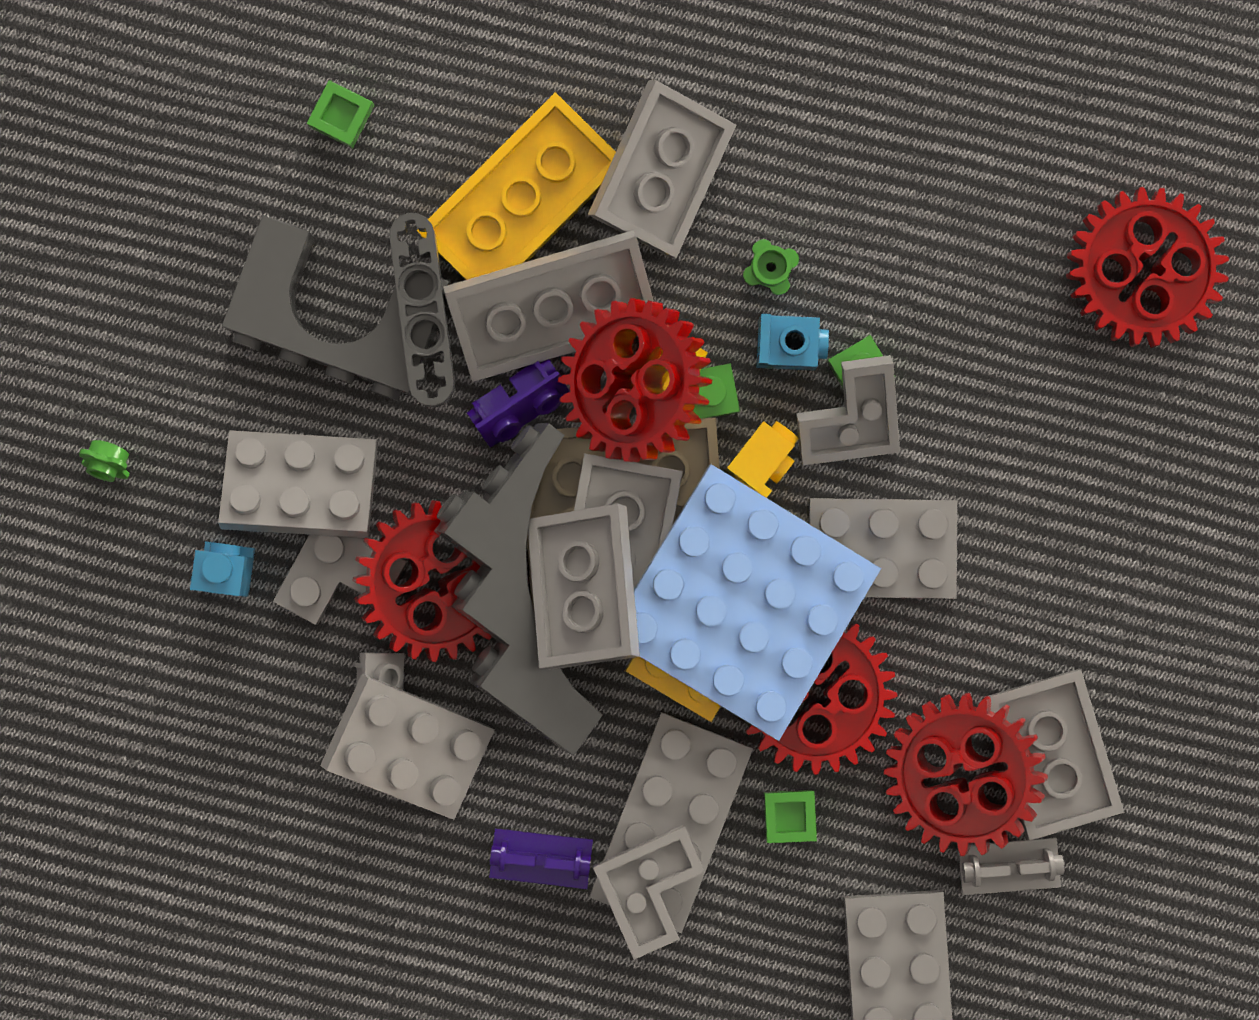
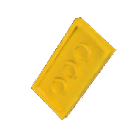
[417,92,616,280]

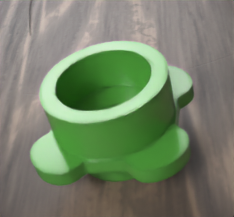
[743,239,799,295]
[79,440,130,482]

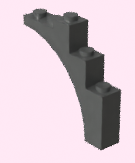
[434,423,602,756]

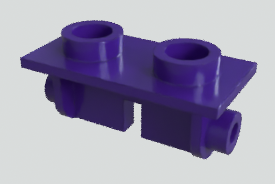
[466,359,570,448]
[489,828,593,889]

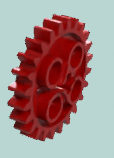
[1066,187,1229,348]
[558,298,712,462]
[352,500,492,662]
[745,624,897,774]
[884,693,1048,856]

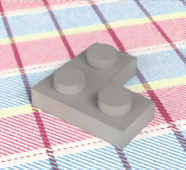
[796,355,900,466]
[273,535,408,625]
[593,825,705,960]

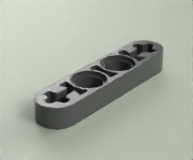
[389,213,455,408]

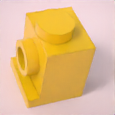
[725,421,799,498]

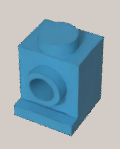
[756,314,829,371]
[190,541,255,597]

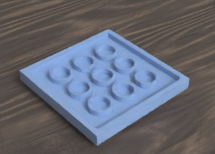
[634,464,882,741]

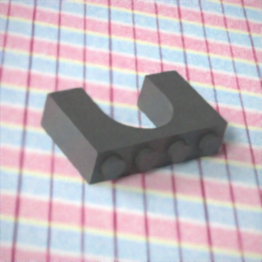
[222,215,451,401]

